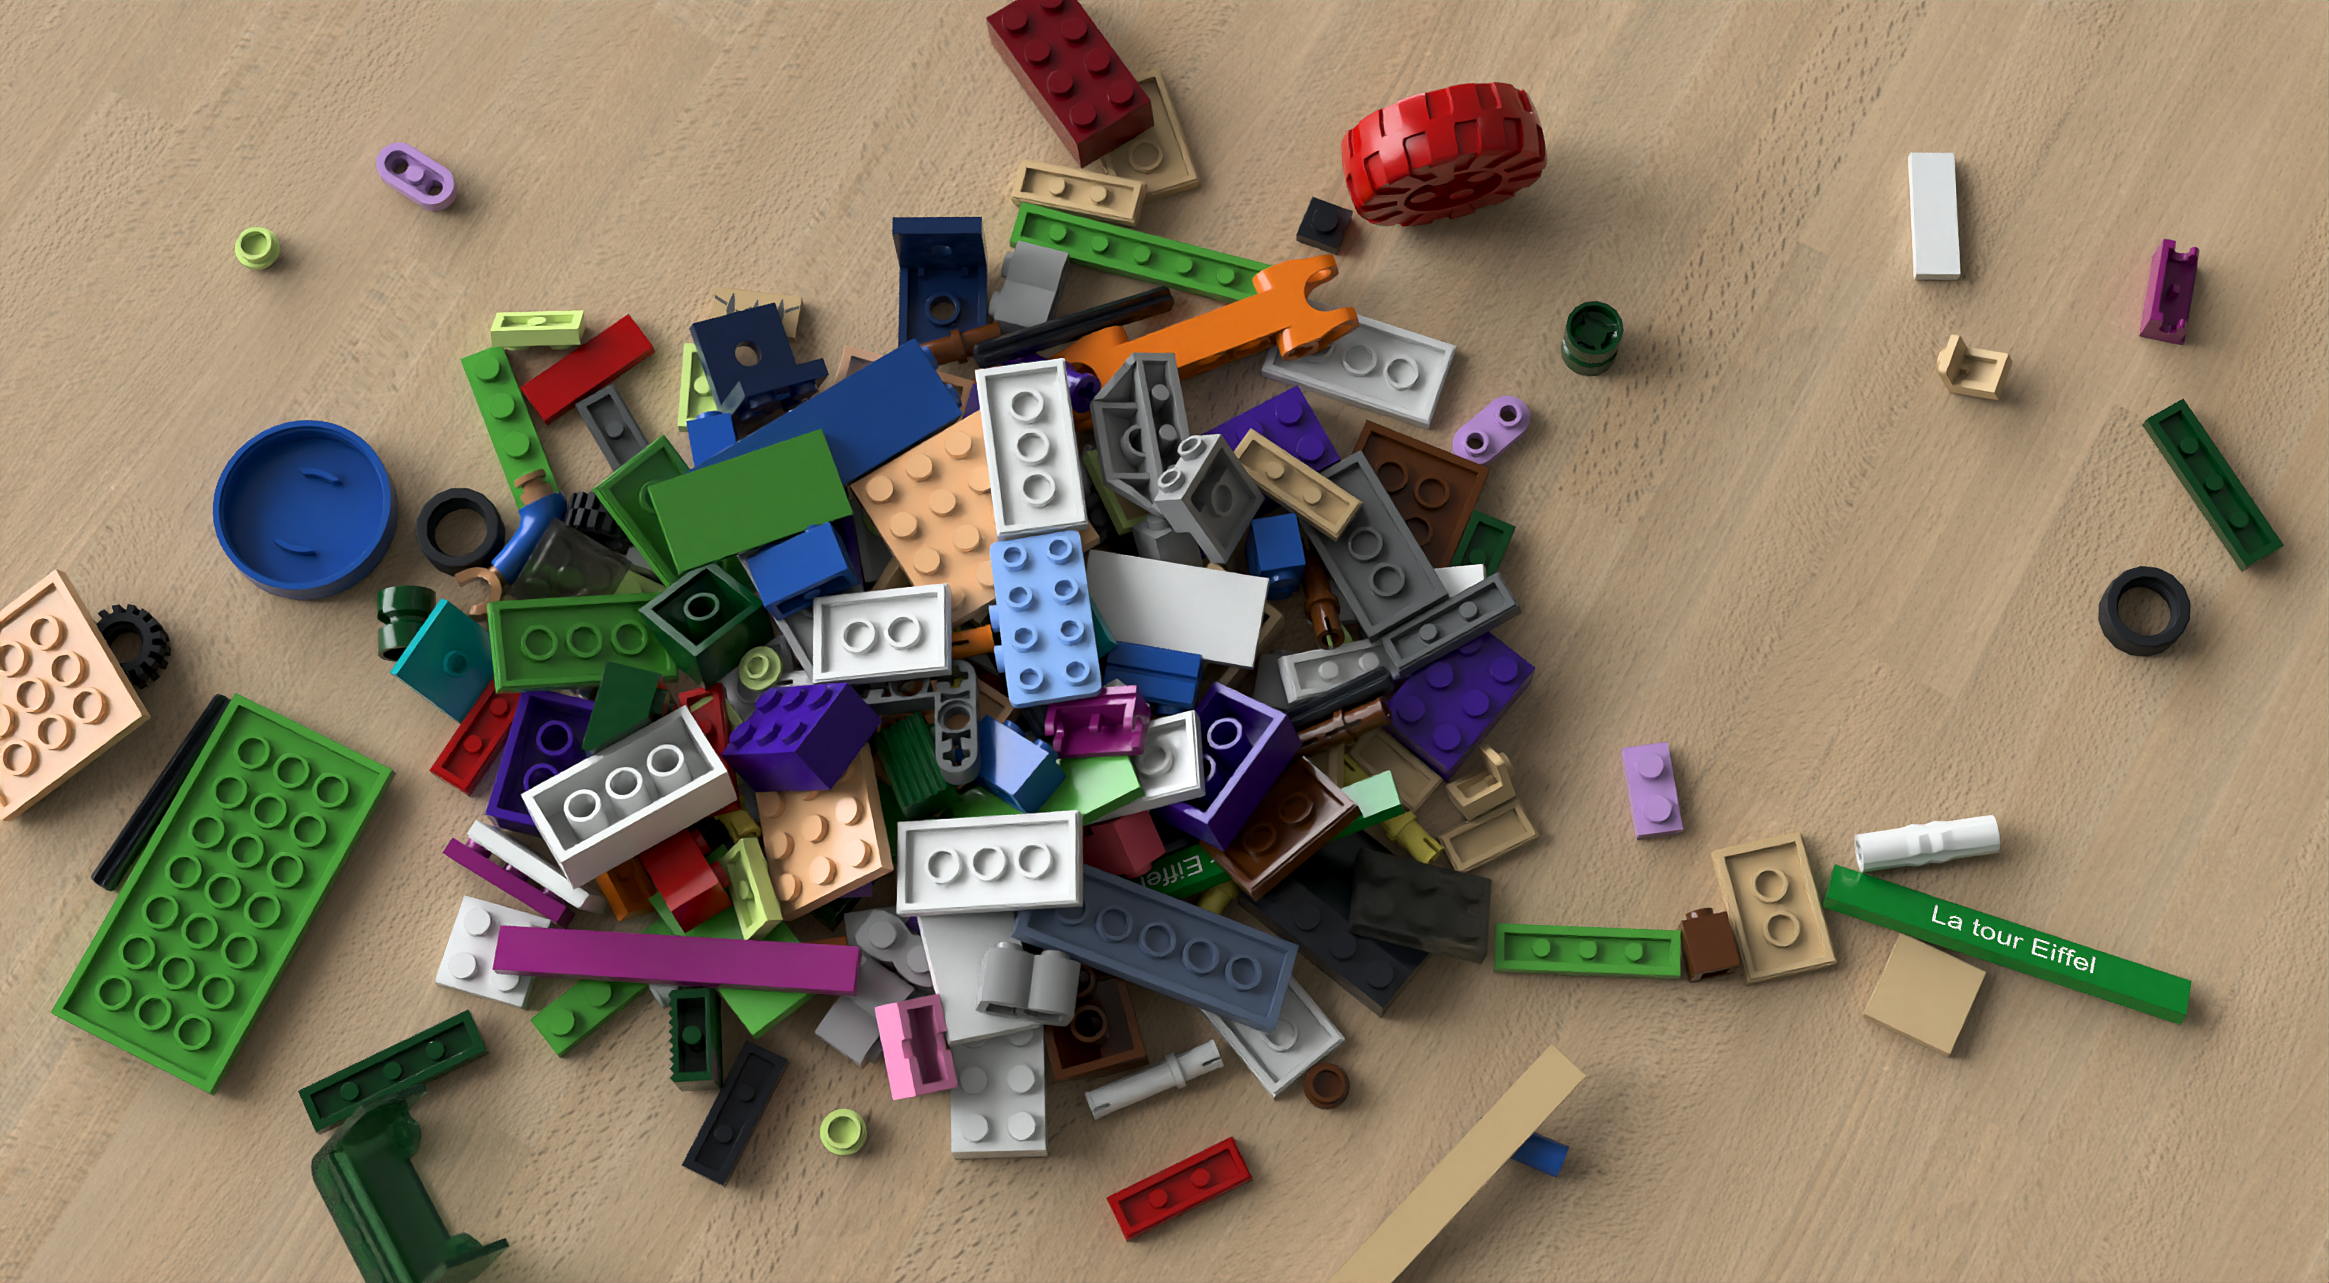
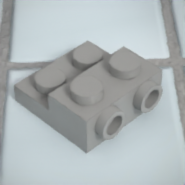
[1154,434,1265,564]

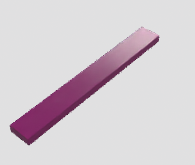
[492,925,863,996]

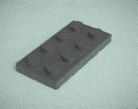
[1296,450,1450,644]

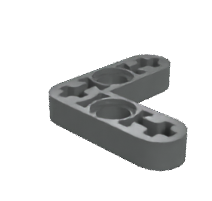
[849,660,981,785]

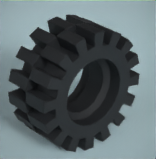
[562,491,635,555]
[94,604,171,689]

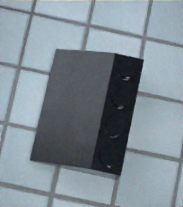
[1238,830,1467,1018]

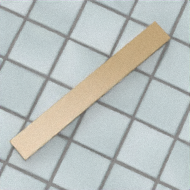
[1326,1044,1587,1283]

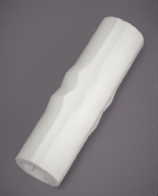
[1855,815,2000,873]

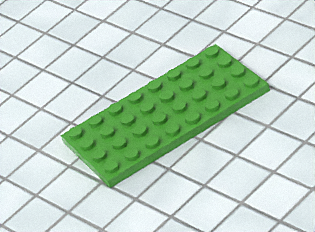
[50,693,396,1096]

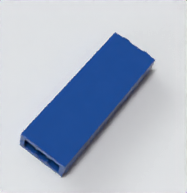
[684,338,962,489]

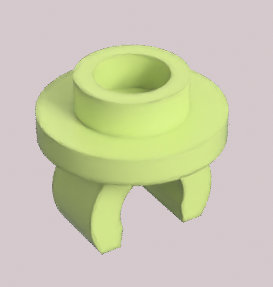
[739,646,784,692]

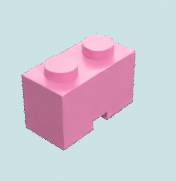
[874,994,958,1100]

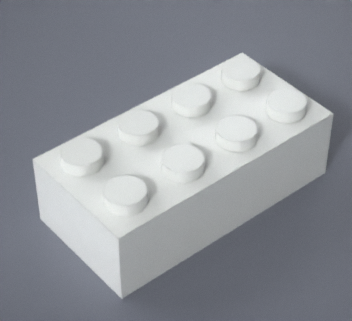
[521,705,737,890]
[950,1024,1048,1159]

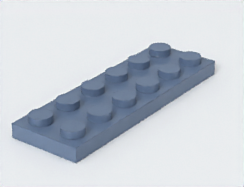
[1011,863,1299,1034]

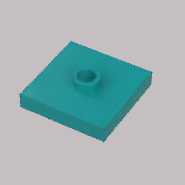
[390,599,494,724]

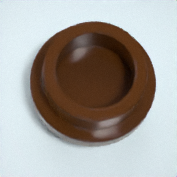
[1303,1063,1350,1110]

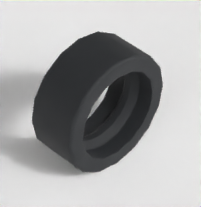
[416,488,505,577]
[2098,566,2191,657]

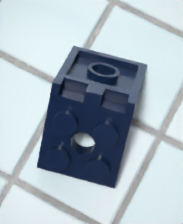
[892,217,988,347]
[689,302,829,424]

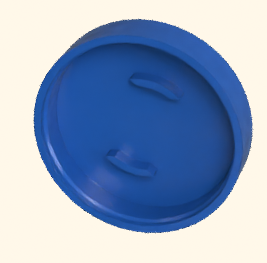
[213,420,398,600]

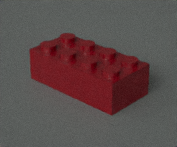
[986,0,1154,169]

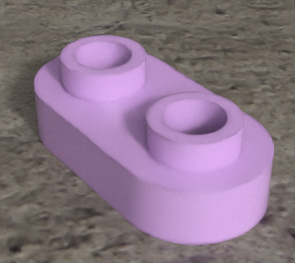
[376,142,457,211]
[1452,396,1530,467]

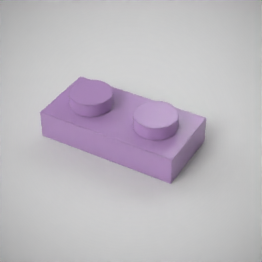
[1621,742,1683,840]

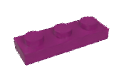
[443,837,576,929]

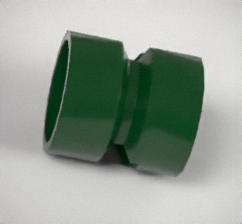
[1561,301,1624,377]
[377,585,436,662]

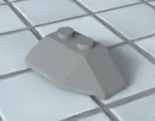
[1089,352,1190,518]

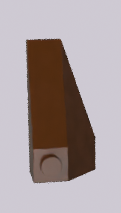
[1044,959,1149,1082]

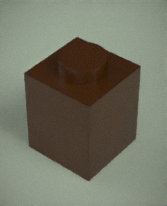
[1677,908,1740,983]

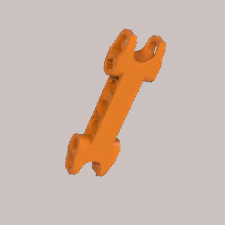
[1049,254,1359,432]

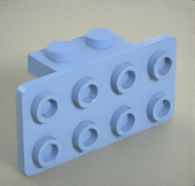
[989,530,1102,708]

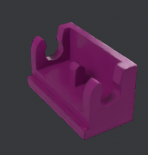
[2139,238,2200,345]
[1045,685,1152,759]

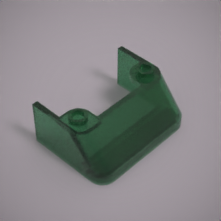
[311,1083,509,1283]

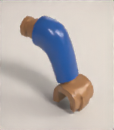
[455,469,568,623]

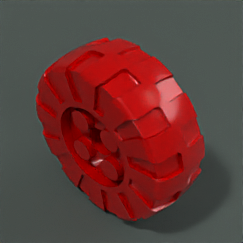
[1341,82,1547,227]

